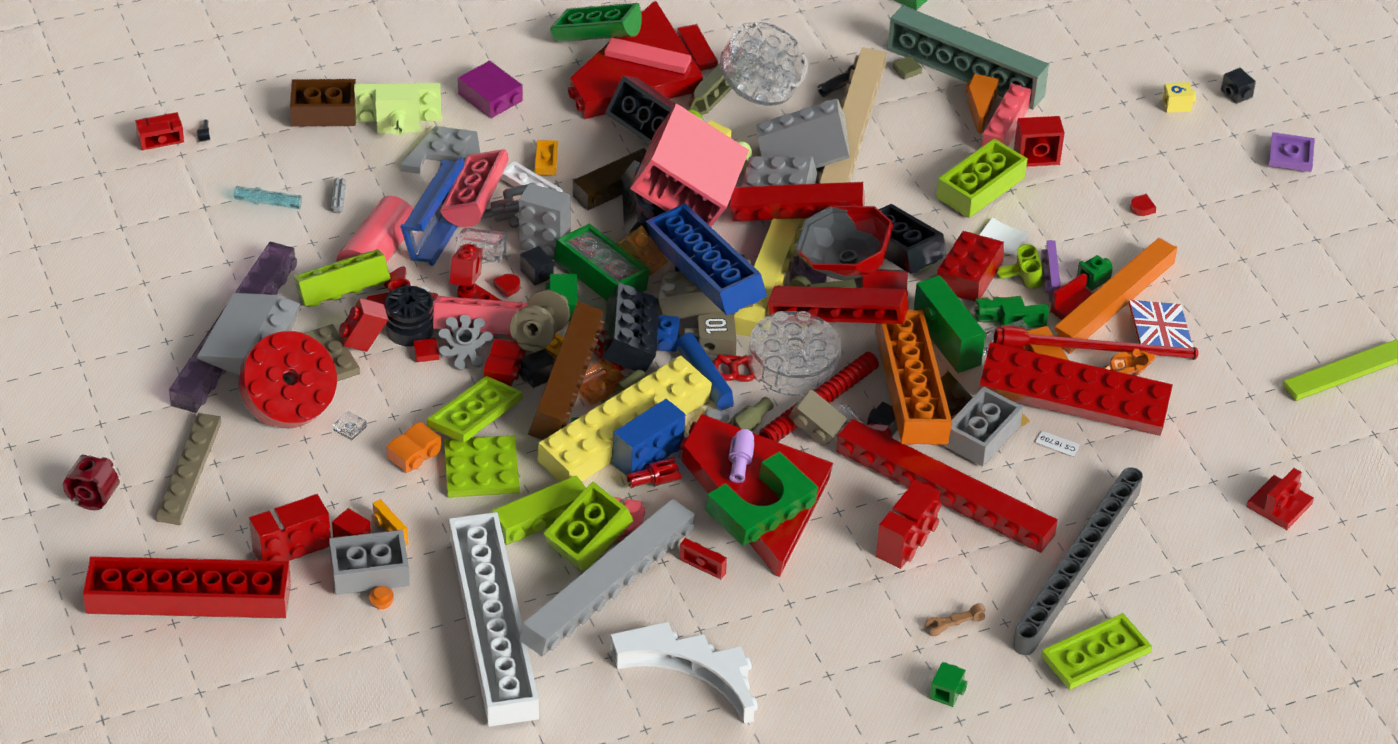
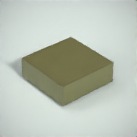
[893,56,922,79]

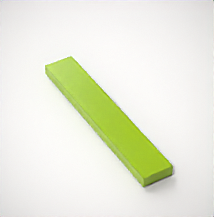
[1283,340,1398,401]

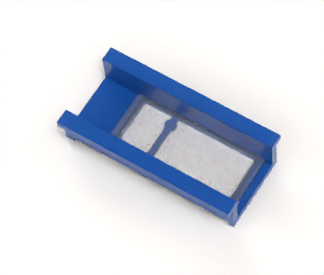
[400,158,465,266]

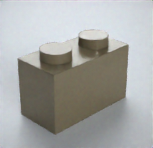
[788,389,847,446]

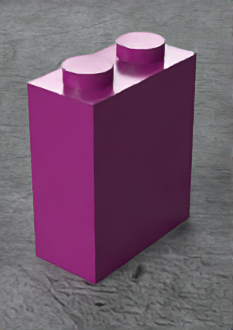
[457,60,523,119]

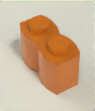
[386,422,441,473]

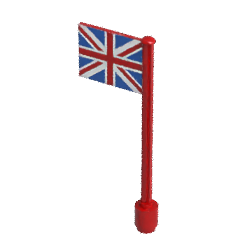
[993,300,1199,360]

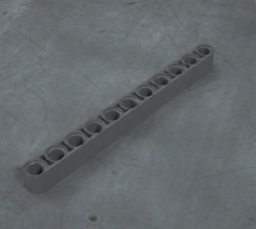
[1013,467,1143,655]

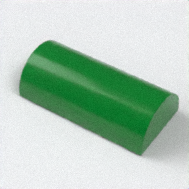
[550,3,642,42]

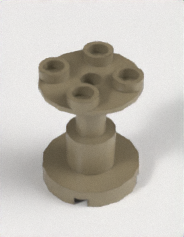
[510,290,570,351]

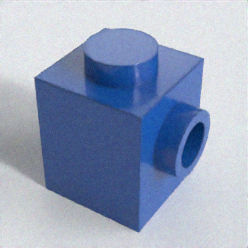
[657,315,680,352]

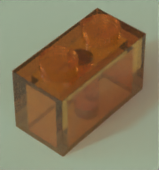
[617,226,668,276]

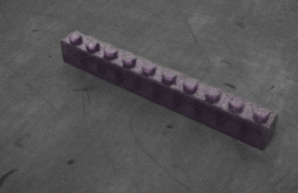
[169,241,297,413]

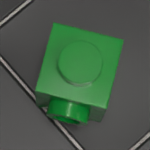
[929,662,968,707]

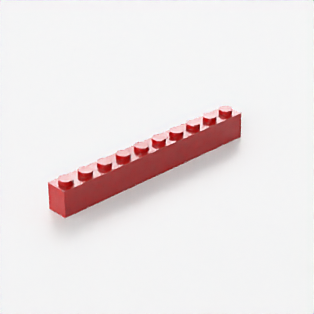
[836,419,1058,553]

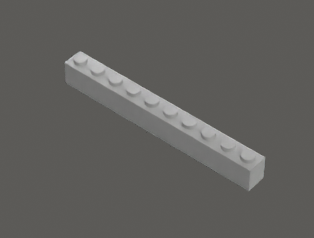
[519,499,695,656]

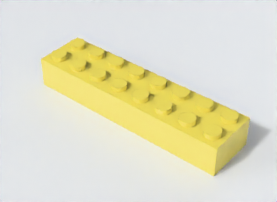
[537,355,712,482]

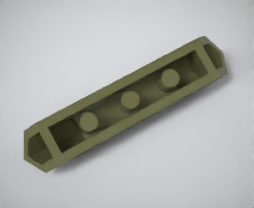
[689,47,752,115]

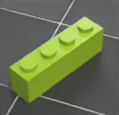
[294,249,391,307]
[492,475,586,545]

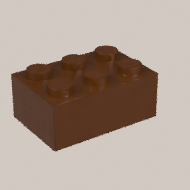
[290,79,356,127]

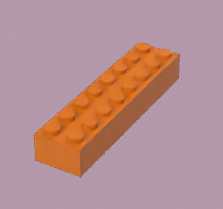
[875,310,952,445]

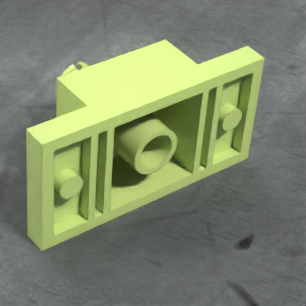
[354,83,442,136]

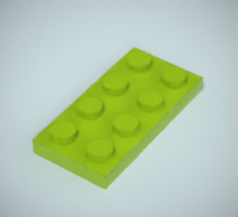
[427,376,523,443]
[1041,613,1152,690]

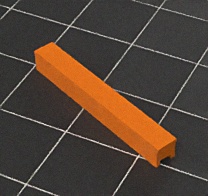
[1054,238,1177,354]

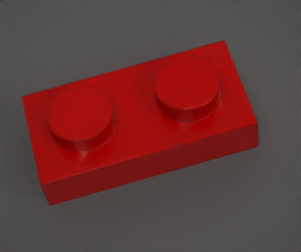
[679,538,727,580]

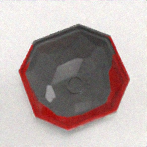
[795,205,893,280]

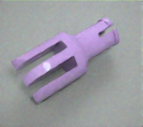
[729,429,754,483]

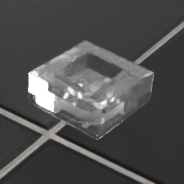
[333,411,367,441]

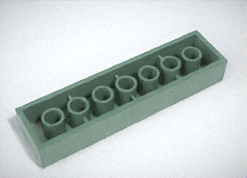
[888,5,1049,109]

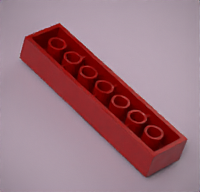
[979,342,1173,436]
[83,556,291,618]

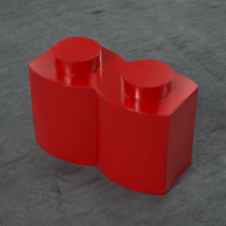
[484,338,526,386]

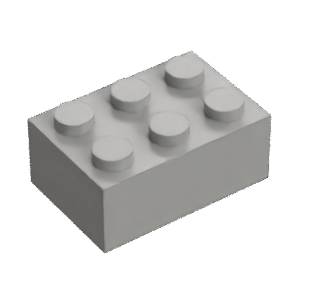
[742,156,817,187]
[519,183,571,259]
[943,386,1023,467]
[329,530,410,595]

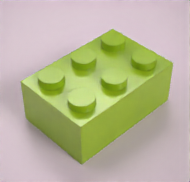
[543,482,633,573]

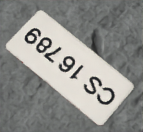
[1035,431,1080,456]

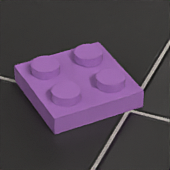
[1269,132,1315,172]

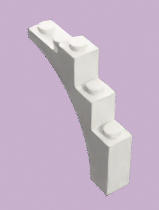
[610,622,757,724]

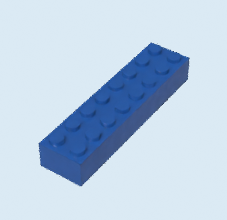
[646,203,767,315]

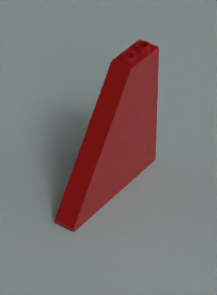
[568,1,703,119]
[680,414,833,577]

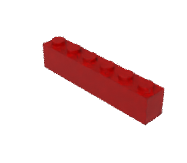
[730,182,865,221]
[767,286,909,324]

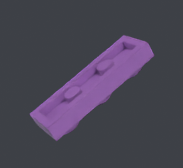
[1041,240,1061,302]

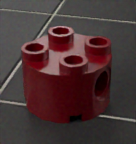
[62,454,120,510]

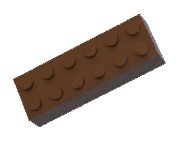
[528,301,605,440]

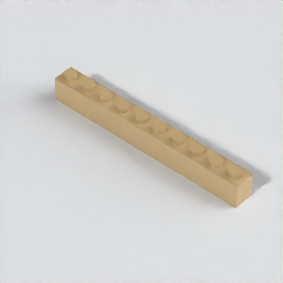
[817,47,886,184]

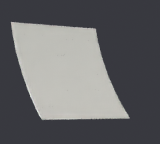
[980,217,1029,255]

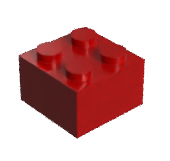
[1013,116,1065,167]

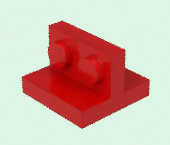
[1247,468,1314,530]

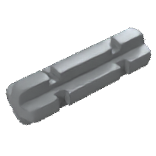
[331,178,346,213]

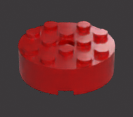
[238,331,337,429]

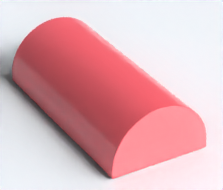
[440,149,509,227]
[336,196,413,263]

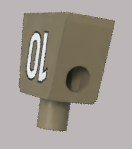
[684,312,737,356]

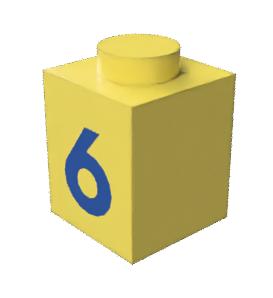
[1162,82,1196,113]

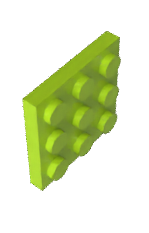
[444,435,520,498]

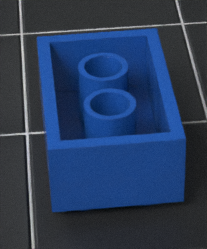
[612,398,686,476]

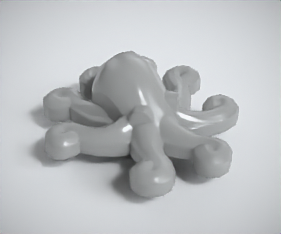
[438,315,493,370]

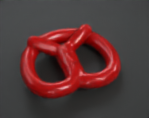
[713,354,757,382]

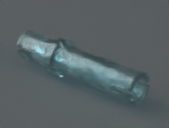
[234,186,302,209]

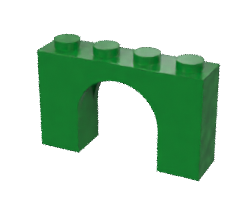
[705,451,818,546]

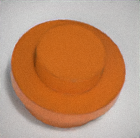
[369,586,394,609]

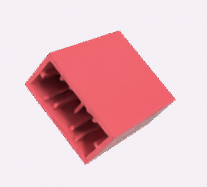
[630,103,749,227]

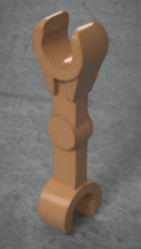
[925,603,986,636]

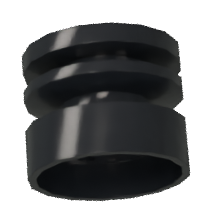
[385,286,434,347]

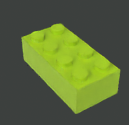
[936,138,1027,218]

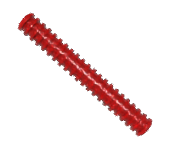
[759,351,879,442]

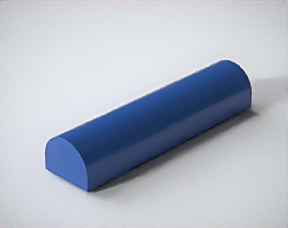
[676,332,734,410]

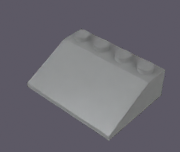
[757,98,850,168]
[197,293,300,375]

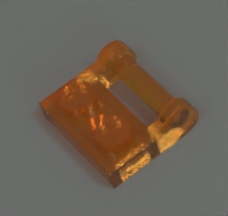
[578,358,625,406]

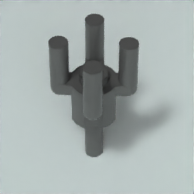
[481,183,532,228]

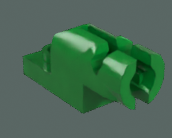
[974,296,1049,329]

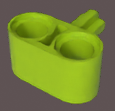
[997,244,1043,289]

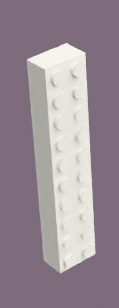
[449,512,539,727]

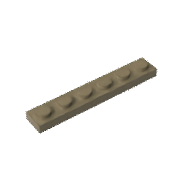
[156,413,222,525]

